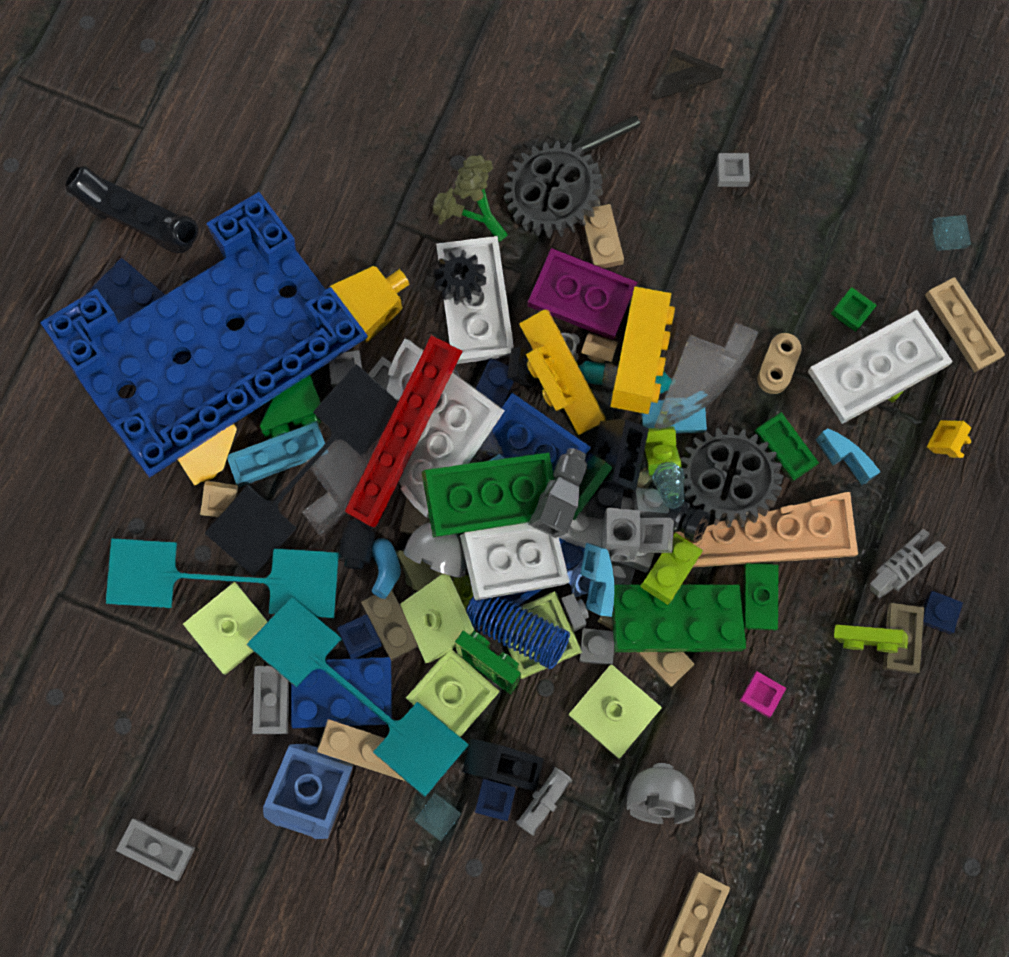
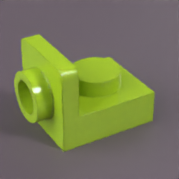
[644,426,681,476]

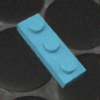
[227,422,329,487]

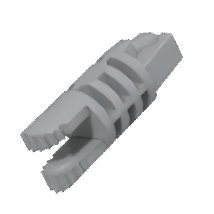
[870,529,946,599]

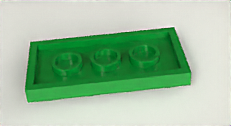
[421,453,554,538]
[612,585,746,652]
[455,630,521,695]

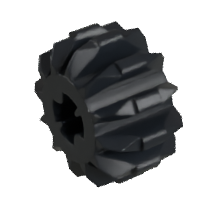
[433,249,487,305]

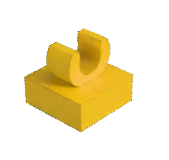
[927,420,971,458]

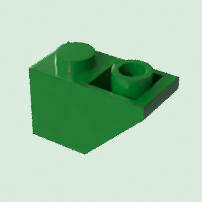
[260,375,321,439]

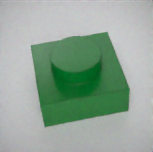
[831,287,877,332]

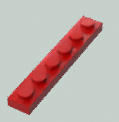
[344,335,463,527]

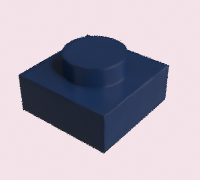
[923,591,963,634]
[337,614,382,660]
[475,779,516,821]

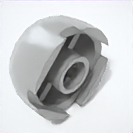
[403,522,467,578]
[627,763,695,824]

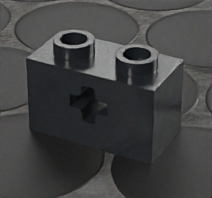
[593,419,649,491]

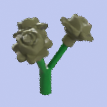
[433,155,508,242]

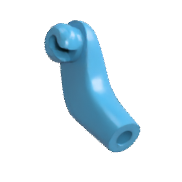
[372,538,401,599]

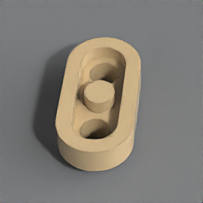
[757,333,801,394]

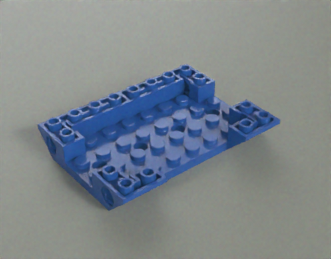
[40,192,368,478]

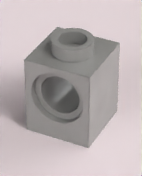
[601,508,640,562]

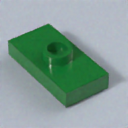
[754,412,819,483]
[743,563,779,631]

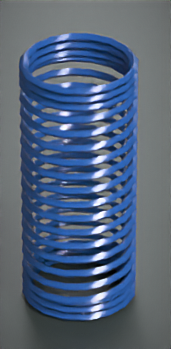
[466,596,570,670]

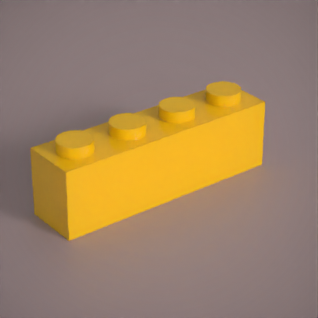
[610,286,675,414]

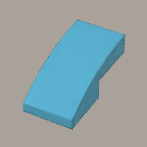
[815,429,880,486]
[580,543,614,617]

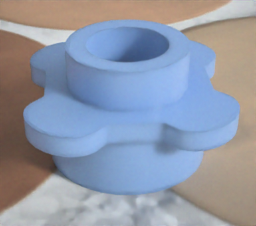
[567,559,591,597]

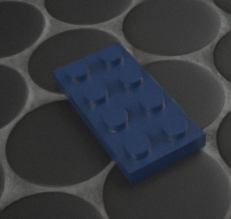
[84,258,191,364]

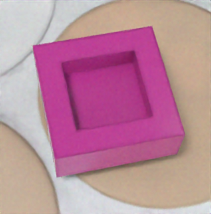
[739,671,786,718]

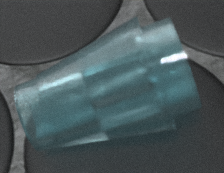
[652,462,685,508]

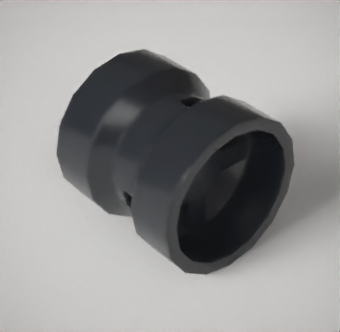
[667,499,710,542]

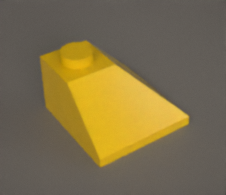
[178,424,237,486]

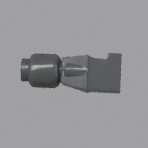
[528,448,587,538]

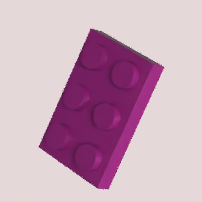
[527,248,637,340]

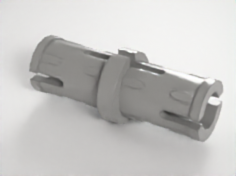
[516,767,573,836]

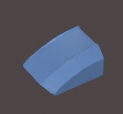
[263,744,353,839]

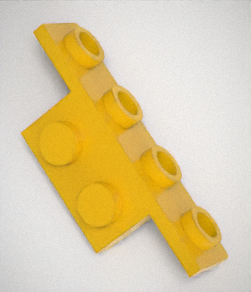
[519,309,606,435]

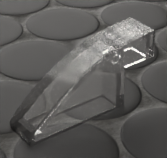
[654,323,759,429]
[302,434,382,538]

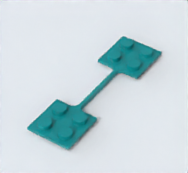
[106,539,339,618]
[247,597,469,797]

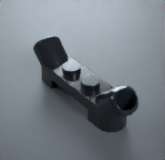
[65,166,199,253]

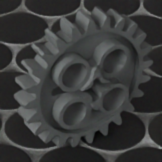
[504,141,603,238]
[677,427,783,528]

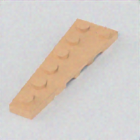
[661,492,858,568]

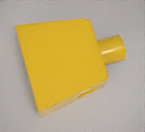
[330,266,410,343]

